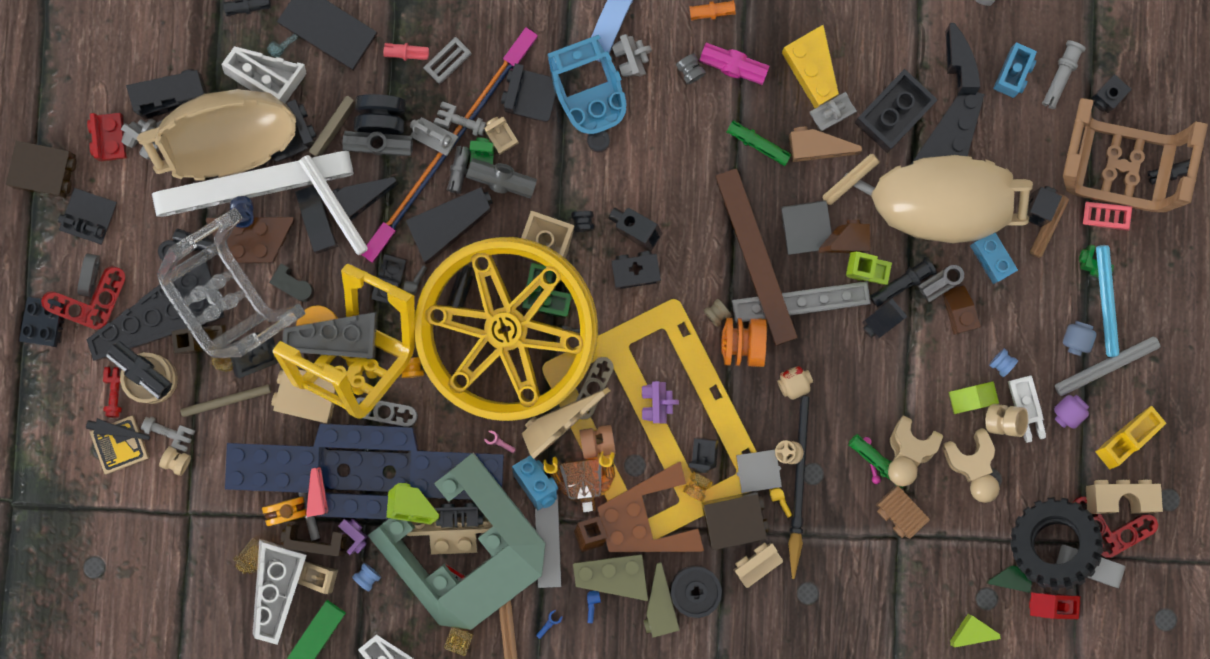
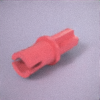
[383,43,429,61]

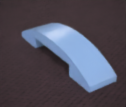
[591,0,633,62]

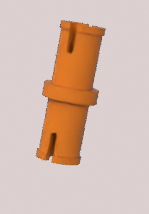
[689,0,736,21]

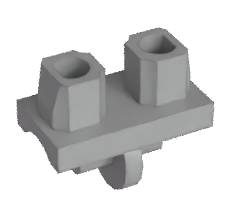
[612,34,652,77]
[810,92,857,132]
[121,119,160,159]

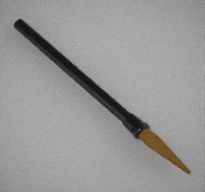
[788,396,810,579]

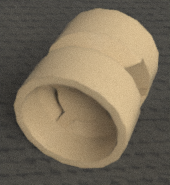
[985,404,1028,437]

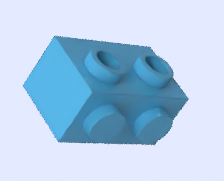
[993,42,1037,98]

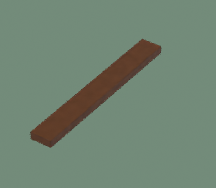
[715,168,797,346]

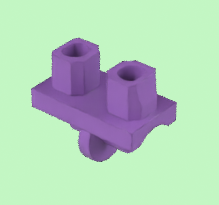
[642,381,679,424]

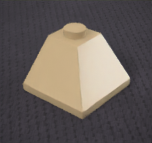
[519,211,574,265]

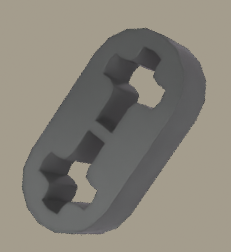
[77,253,100,297]

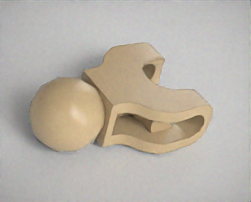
[888,415,943,487]
[942,428,1000,503]

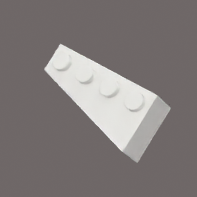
[253,539,306,645]

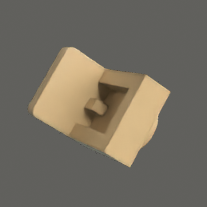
[484,117,519,155]

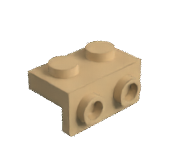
[733,542,783,588]

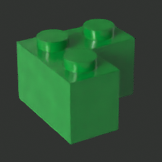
[522,263,572,319]

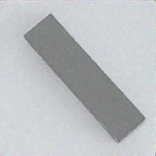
[535,494,561,588]

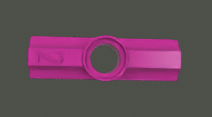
[699,43,769,85]

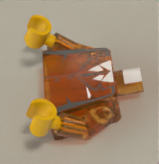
[544,451,615,512]

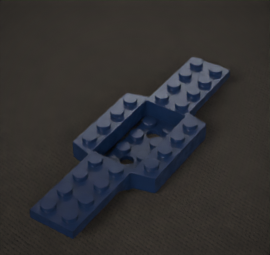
[225,424,504,519]

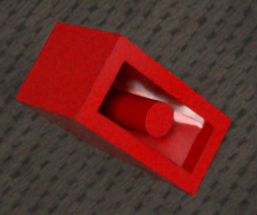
[1029,592,1080,619]

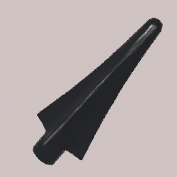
[86,418,150,440]

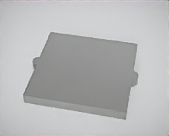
[736,450,782,493]

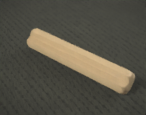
[823,154,880,205]

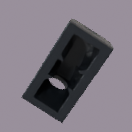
[608,207,663,251]

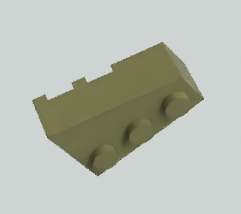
[573,554,648,601]

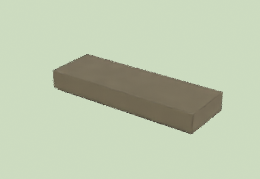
[309,96,355,157]

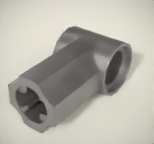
[918,265,964,302]

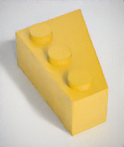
[782,25,839,108]

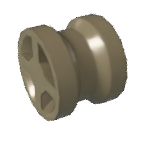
[703,298,732,328]

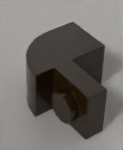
[171,324,228,354]

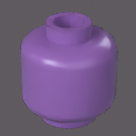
[1054,395,1089,429]

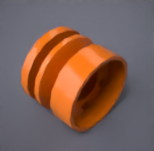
[721,318,767,367]

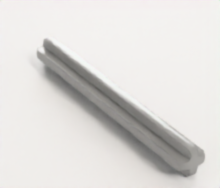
[1055,337,1160,396]

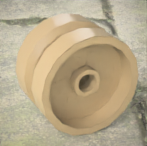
[120,352,178,404]

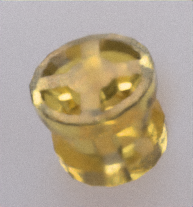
[211,348,233,372]

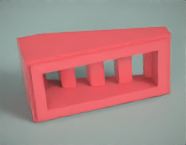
[1083,202,1132,231]
[306,467,328,517]

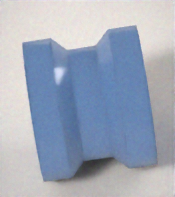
[989,348,1018,377]
[352,563,381,592]

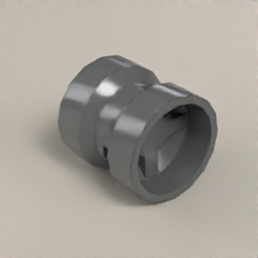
[676,53,706,85]

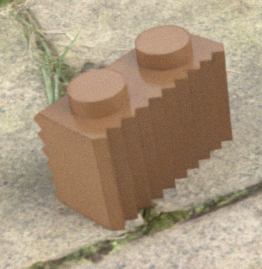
[876,486,930,539]

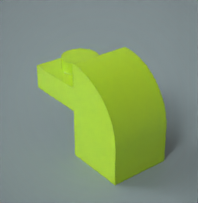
[846,251,892,285]

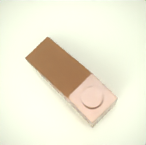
[789,127,862,162]

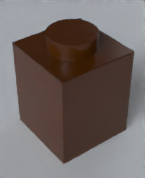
[574,516,607,552]

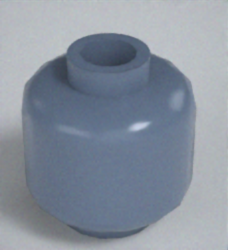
[1063,321,1097,356]

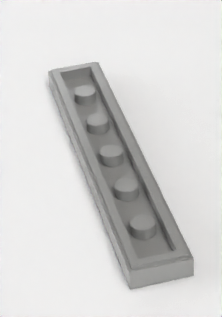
[732,281,871,323]

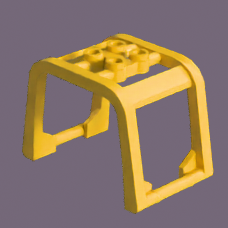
[273,264,415,419]

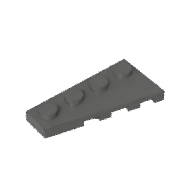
[283,312,377,358]

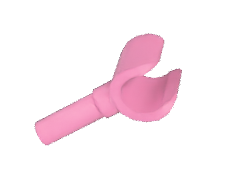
[484,431,516,453]

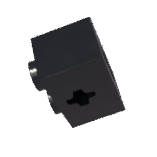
[1027,186,1062,227]
[611,251,661,290]

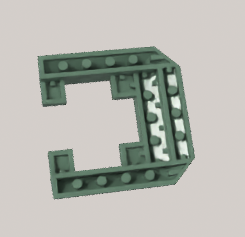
[368,452,546,630]

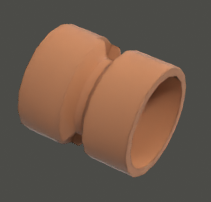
[579,425,616,459]

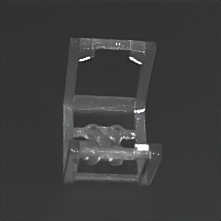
[157,208,305,358]

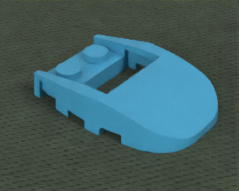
[547,35,626,134]

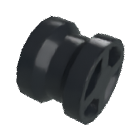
[571,211,595,232]

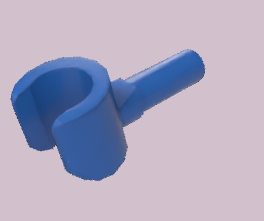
[587,591,601,623]
[536,610,562,639]

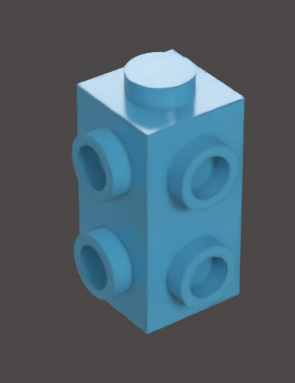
[512,455,558,511]

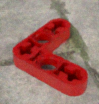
[41,266,125,330]
[1073,497,1158,558]

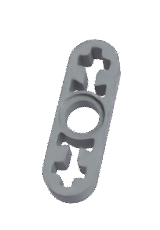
[356,397,418,427]

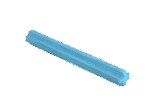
[1096,245,1119,357]

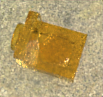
[233,537,259,574]

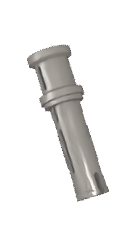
[1042,40,1086,109]

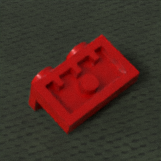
[87,113,127,161]

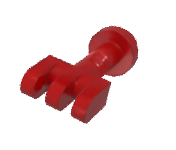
[103,367,122,418]

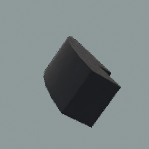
[945,23,980,95]
[295,185,338,254]

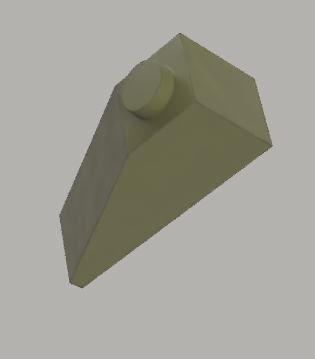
[643,562,679,638]

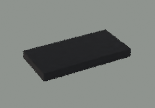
[277,0,378,71]

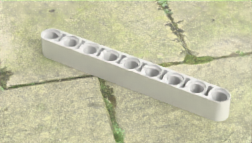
[152,151,354,217]

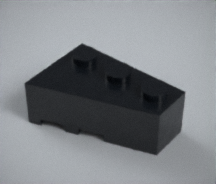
[126,69,207,120]

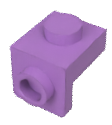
[338,518,368,555]

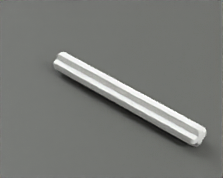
[299,155,368,255]

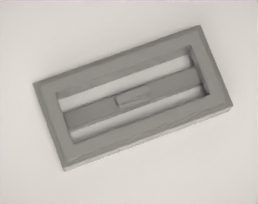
[423,37,472,85]

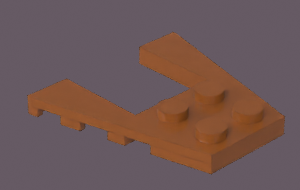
[597,462,704,552]

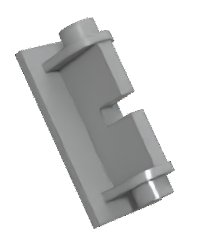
[410,117,458,156]

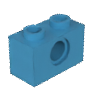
[970,233,1018,284]

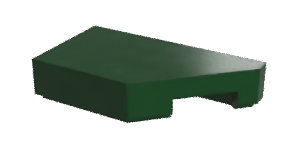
[987,565,1032,593]

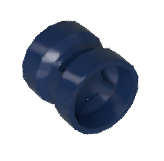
[230,196,254,228]

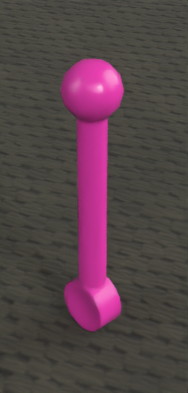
[863,437,881,484]

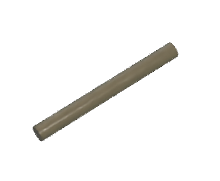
[180,384,271,417]

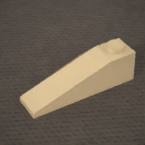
[522,387,610,459]

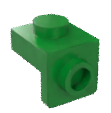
[470,138,495,164]
[1079,245,1114,278]

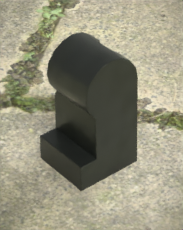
[269,263,314,302]

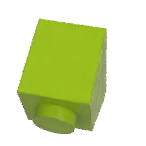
[387,483,439,525]

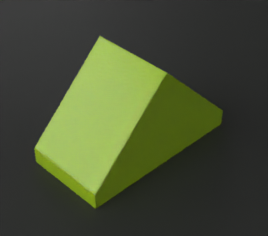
[949,381,999,414]
[950,614,1001,647]

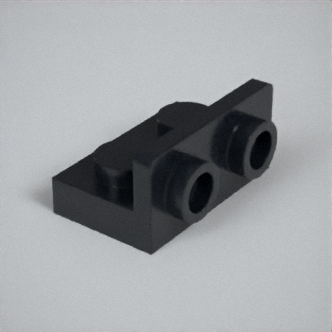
[223,332,279,378]

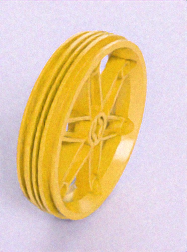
[415,237,598,421]

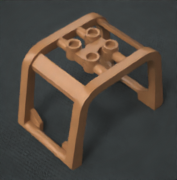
[1063,98,1208,212]

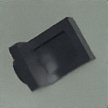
[688,437,719,473]

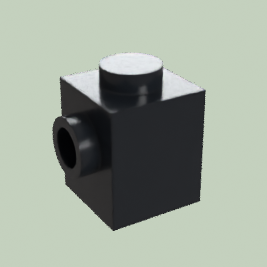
[1091,74,1131,113]

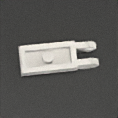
[1008,376,1046,443]

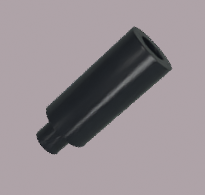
[447,265,473,308]

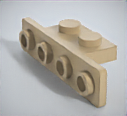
[407,515,493,555]

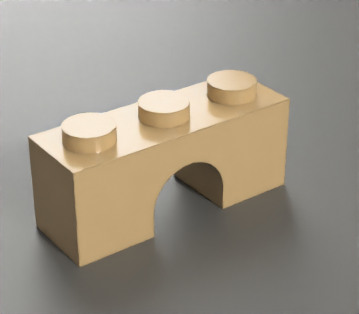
[1086,480,1163,514]

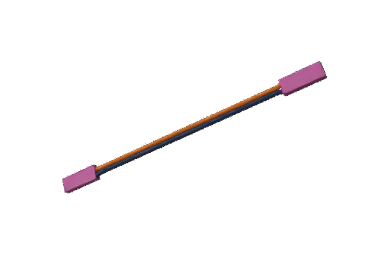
[361,27,538,263]

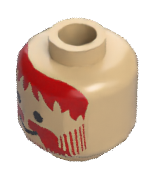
[777,366,813,400]

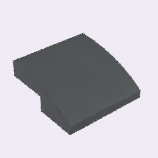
[781,200,832,255]

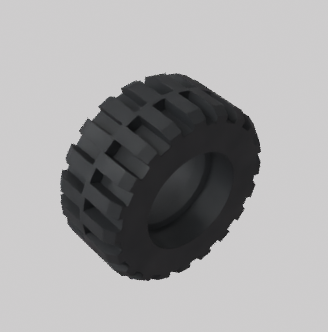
[1010,497,1103,591]

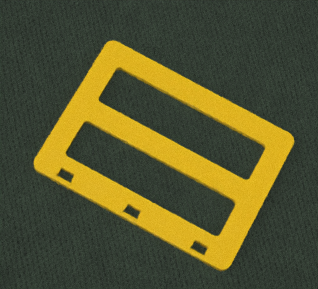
[542,299,757,540]

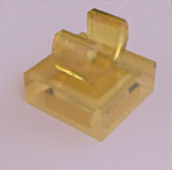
[444,627,474,656]

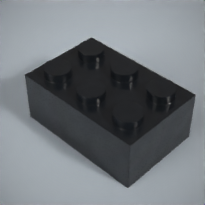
[855,69,938,153]

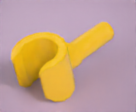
[769,487,792,518]

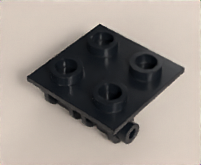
[58,188,117,245]
[19,297,65,347]
[435,503,484,528]

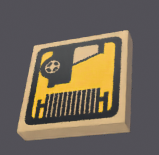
[90,415,149,475]

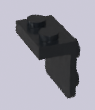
[501,63,556,122]
[272,99,317,162]

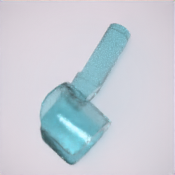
[267,34,298,57]

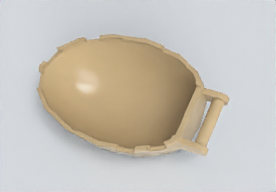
[137,89,296,181]
[871,155,1033,243]

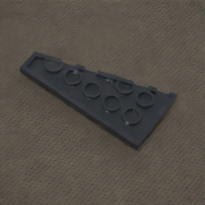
[910,92,985,165]
[86,252,225,361]

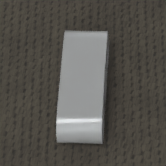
[1056,544,1126,588]

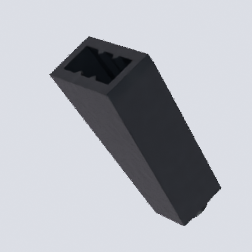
[406,187,493,264]

